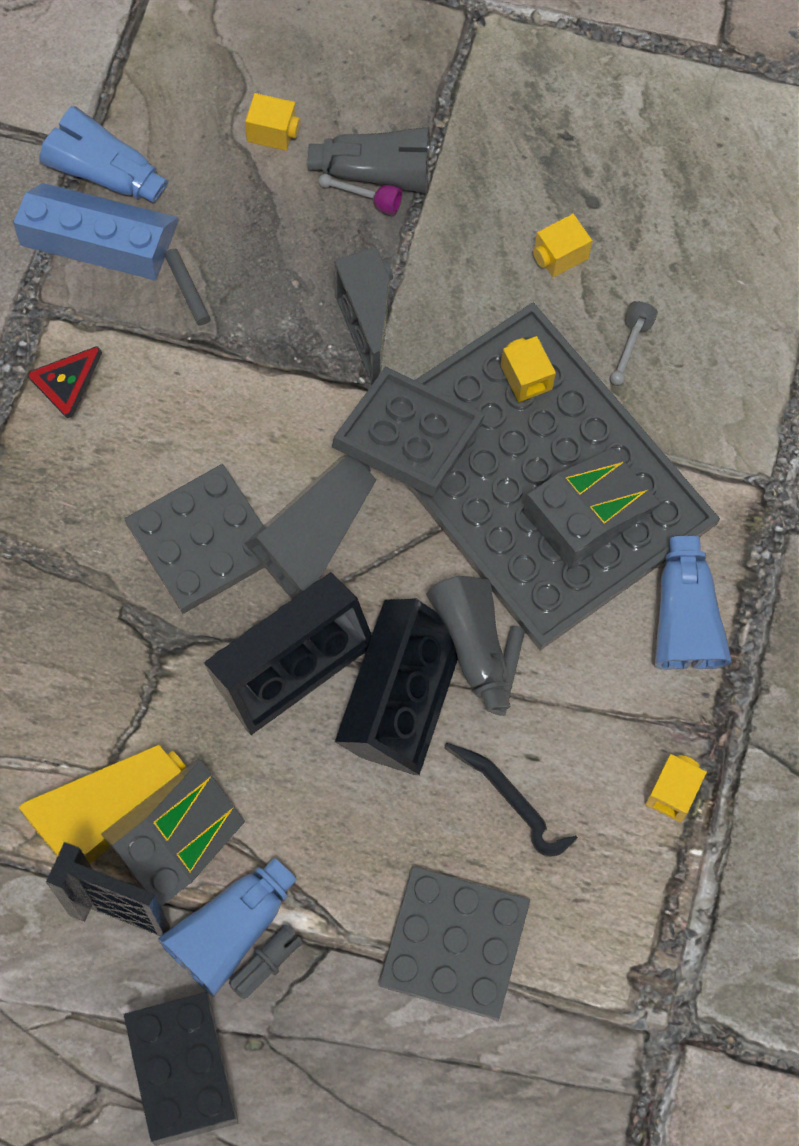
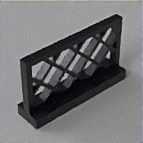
[46,842,170,937]

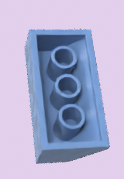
[13,183,178,281]

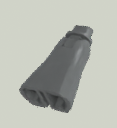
[307,127,430,193]
[426,575,511,712]

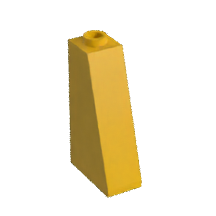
[18,745,187,864]

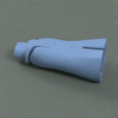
[39,106,168,203]
[655,536,732,670]
[158,858,297,996]

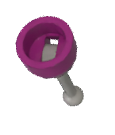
[318,174,403,216]

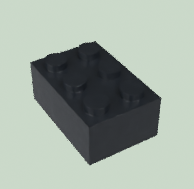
[123,992,239,1146]

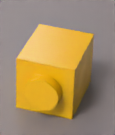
[245,93,301,151]
[533,214,593,277]
[500,336,556,402]
[645,754,707,823]

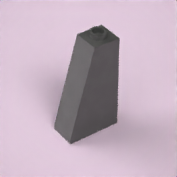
[244,454,376,599]

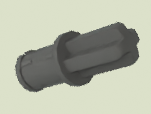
[229,925,303,999]

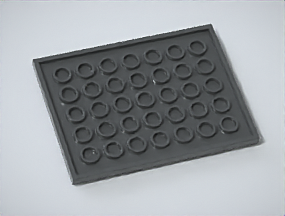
[406,302,720,651]

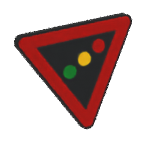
[28,346,102,418]

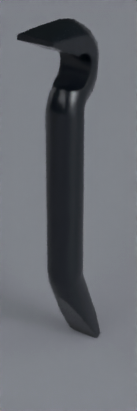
[445,743,578,857]

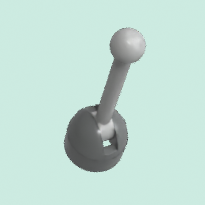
[610,301,658,386]

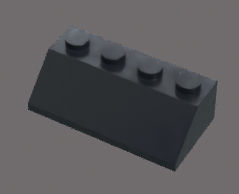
[204,572,372,735]
[335,598,458,775]

